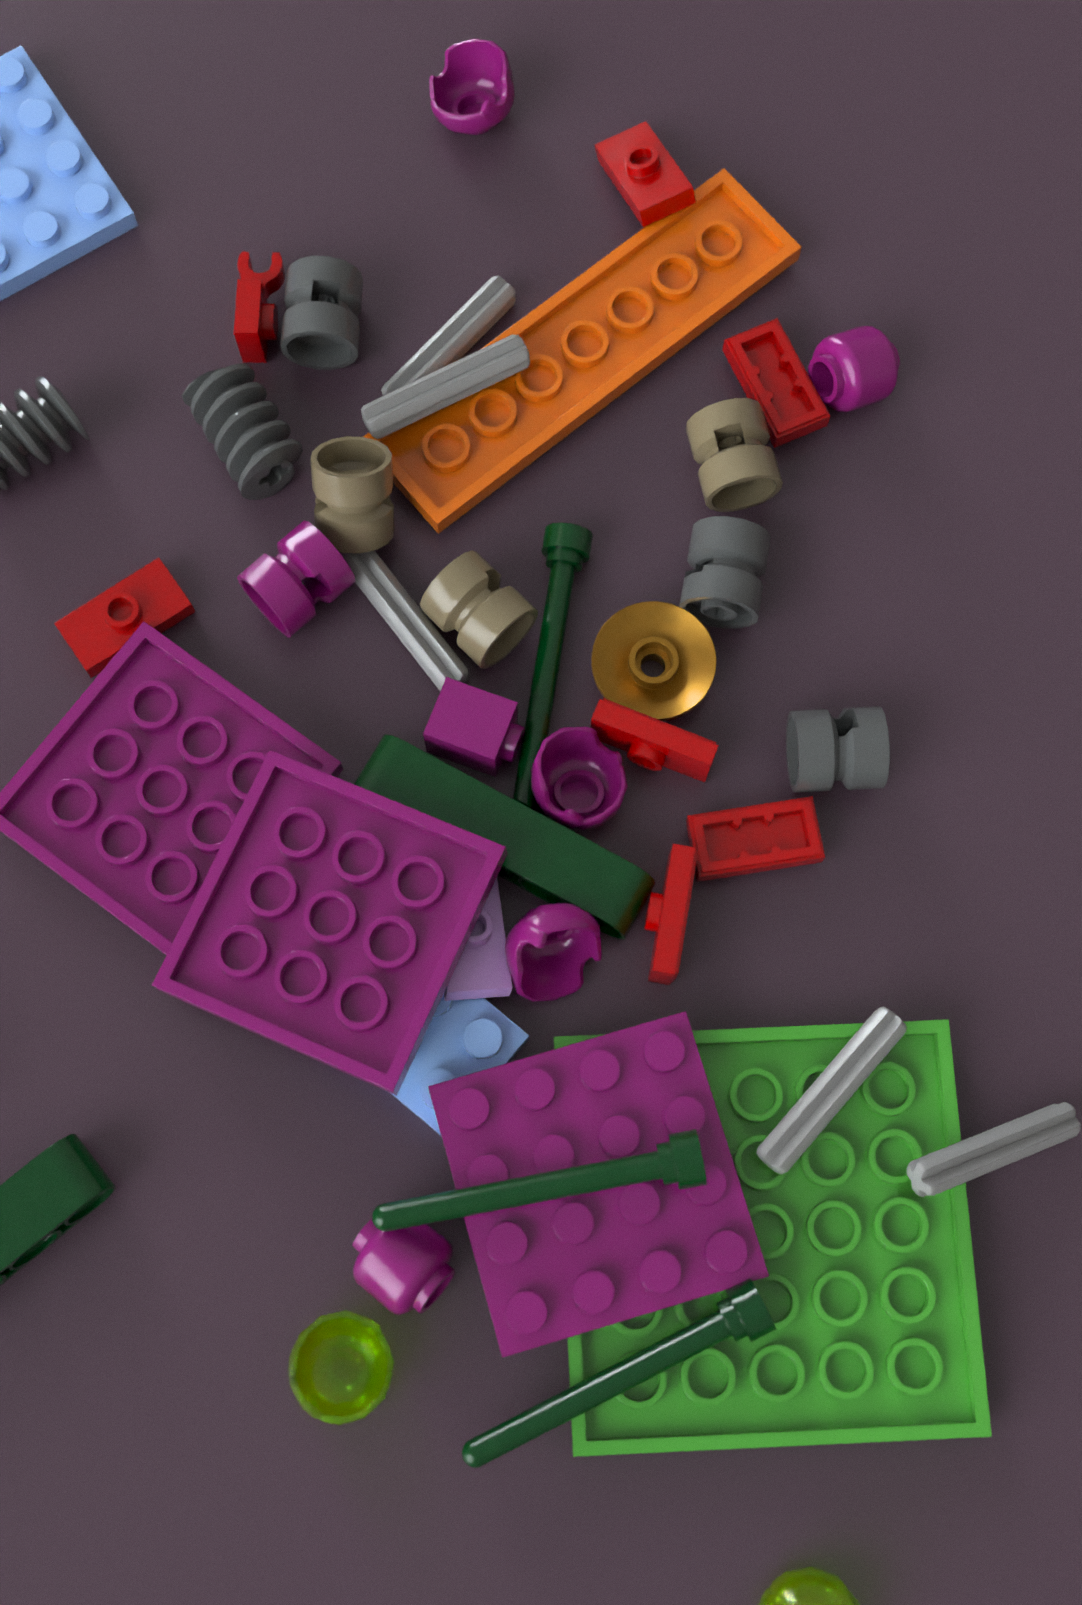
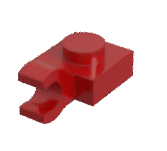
[234,252,285,363]

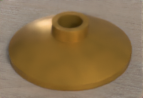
[591,601,716,721]

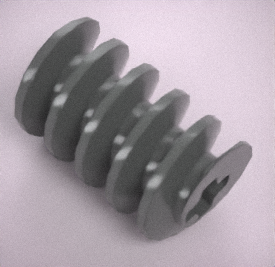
[182,363,303,500]
[0,376,90,490]

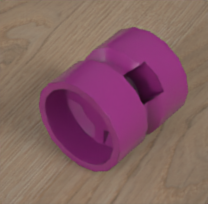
[237,520,356,638]

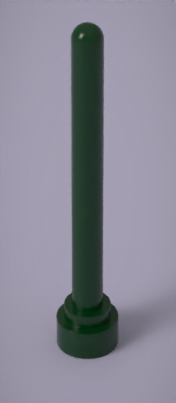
[513,523,593,810]
[372,1129,707,1232]
[462,1278,776,1468]

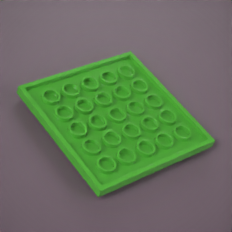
[553,1019,992,1457]

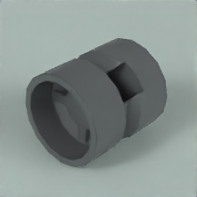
[281,256,363,370]
[679,516,771,629]
[786,706,890,793]

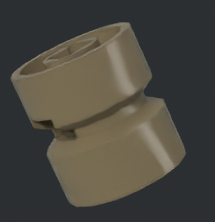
[686,398,783,512]
[310,436,395,553]
[420,550,538,669]

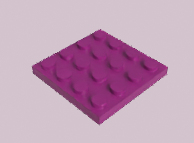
[0,621,344,955]
[152,750,508,1096]
[428,1011,769,1358]

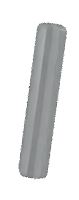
[381,275,516,396]
[361,334,530,439]
[341,551,469,691]
[756,1006,907,1175]
[906,1102,1081,1197]

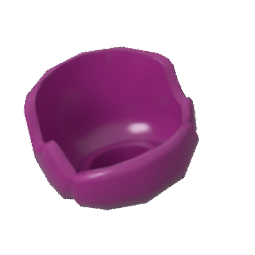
[429,38,515,135]
[531,727,628,830]
[505,903,602,1001]

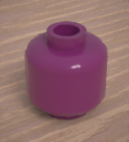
[808,326,900,412]
[352,1219,456,1314]

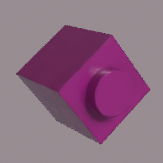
[423,677,525,777]

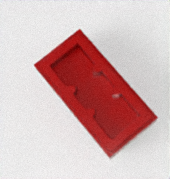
[594,121,696,227]
[722,318,831,448]
[54,557,195,678]
[590,698,719,783]
[686,796,825,882]
[644,843,698,985]

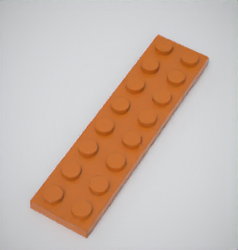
[363,168,802,534]

